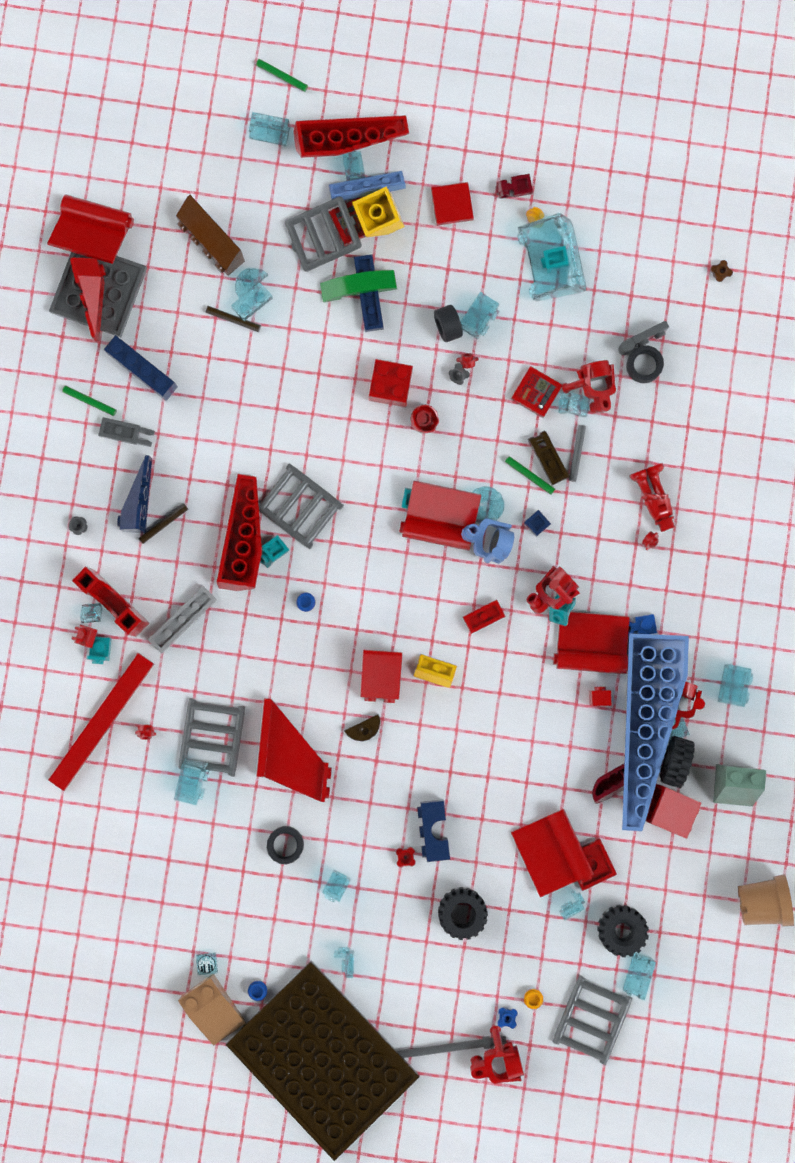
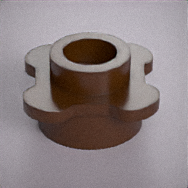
[710,260,733,282]

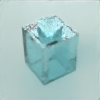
[342,151,365,181]
[322,870,351,902]

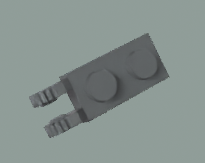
[618,321,669,355]
[98,417,155,447]

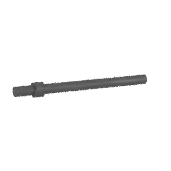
[398,1036,507,1058]

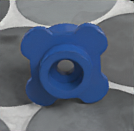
[497,1008,518,1029]

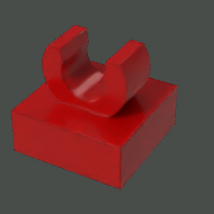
[71,624,98,648]

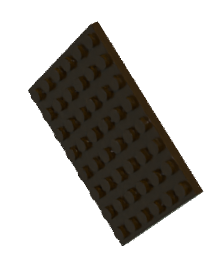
[226,960,420,1161]

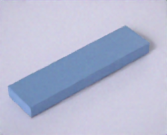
[329,171,406,200]

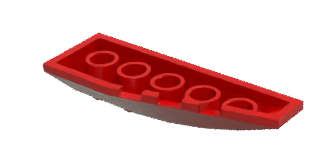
[293,115,409,158]
[217,474,262,591]

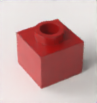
[589,686,612,706]

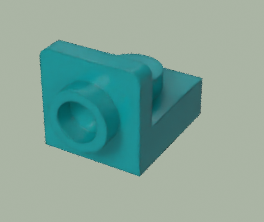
[540,246,569,274]
[260,535,289,568]
[549,594,576,626]
[87,637,112,664]

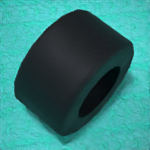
[434,305,463,342]

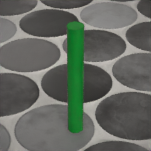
[256,59,308,92]
[62,386,117,416]
[505,456,555,495]

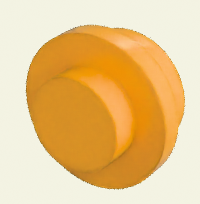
[526,207,544,225]
[524,989,543,1009]

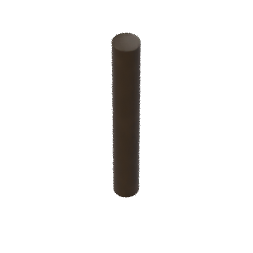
[206,306,261,332]
[138,504,188,544]

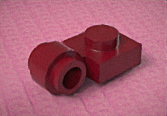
[495,174,533,199]

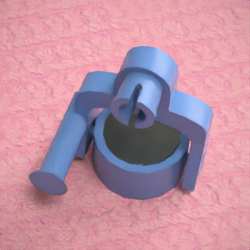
[461,518,514,564]

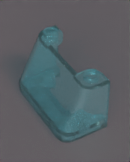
[517,213,586,301]

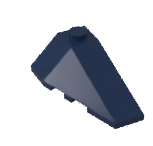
[117,455,152,533]

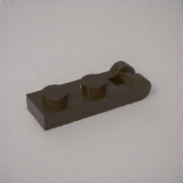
[528,430,570,486]

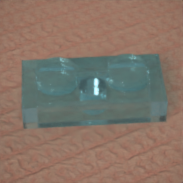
[231,283,273,321]

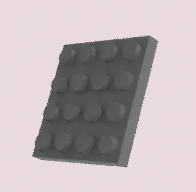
[49,252,147,338]

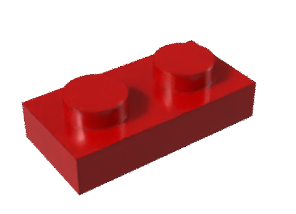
[463,600,506,634]

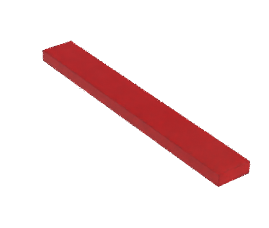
[48,653,155,791]

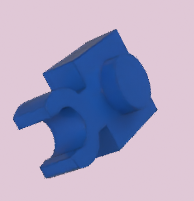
[628,614,657,636]

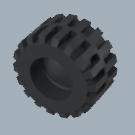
[438,887,488,940]

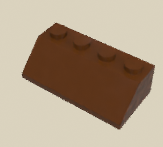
[176,195,245,276]

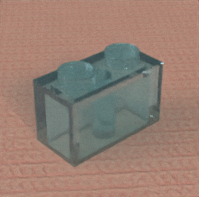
[461,292,500,339]
[718,664,753,707]
[174,758,210,805]

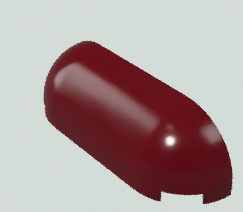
[592,764,662,804]

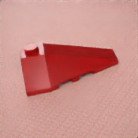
[70,257,106,342]

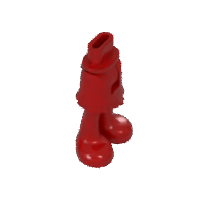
[629,463,675,532]

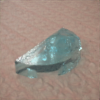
[235,268,268,300]

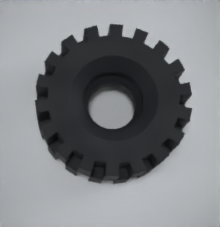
[660,736,695,788]
[597,905,649,958]

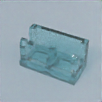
[249,112,290,146]
[623,953,656,1000]

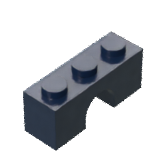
[417,799,450,862]

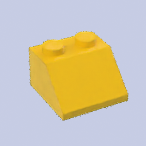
[352,186,405,237]

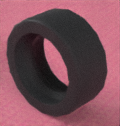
[626,345,664,383]
[266,826,304,865]

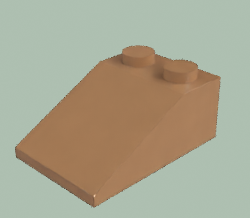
[178,973,246,1046]

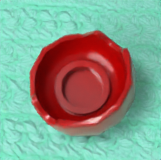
[410,404,439,434]

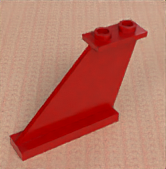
[257,698,332,802]

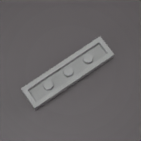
[148,586,217,654]

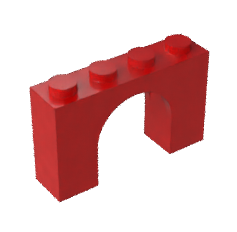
[72,566,149,637]

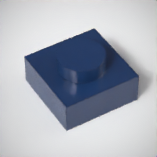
[524,510,551,537]

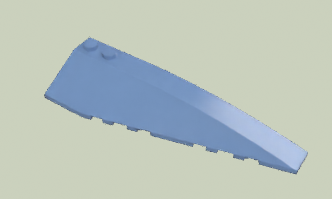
[622,633,689,831]

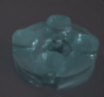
[472,486,504,524]

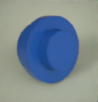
[296,593,316,612]
[248,980,268,1001]

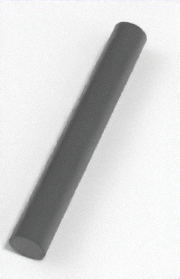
[569,425,586,482]

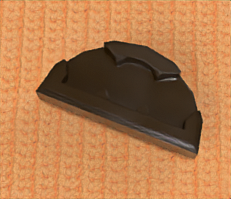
[344,714,380,742]

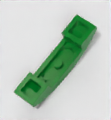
[320,270,397,302]

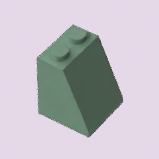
[713,764,766,806]

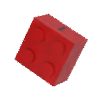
[369,359,413,407]

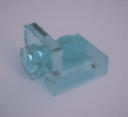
[558,393,590,417]
[559,890,585,921]
[334,947,354,978]

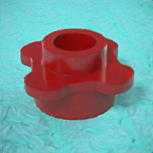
[456,353,479,369]
[642,531,659,551]
[135,725,156,740]
[396,847,416,867]

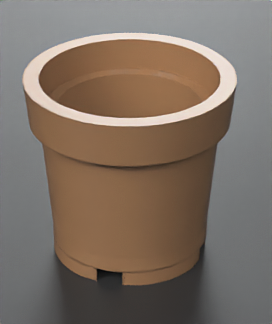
[738,874,794,927]

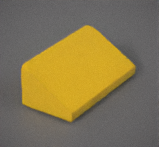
[414,654,457,688]

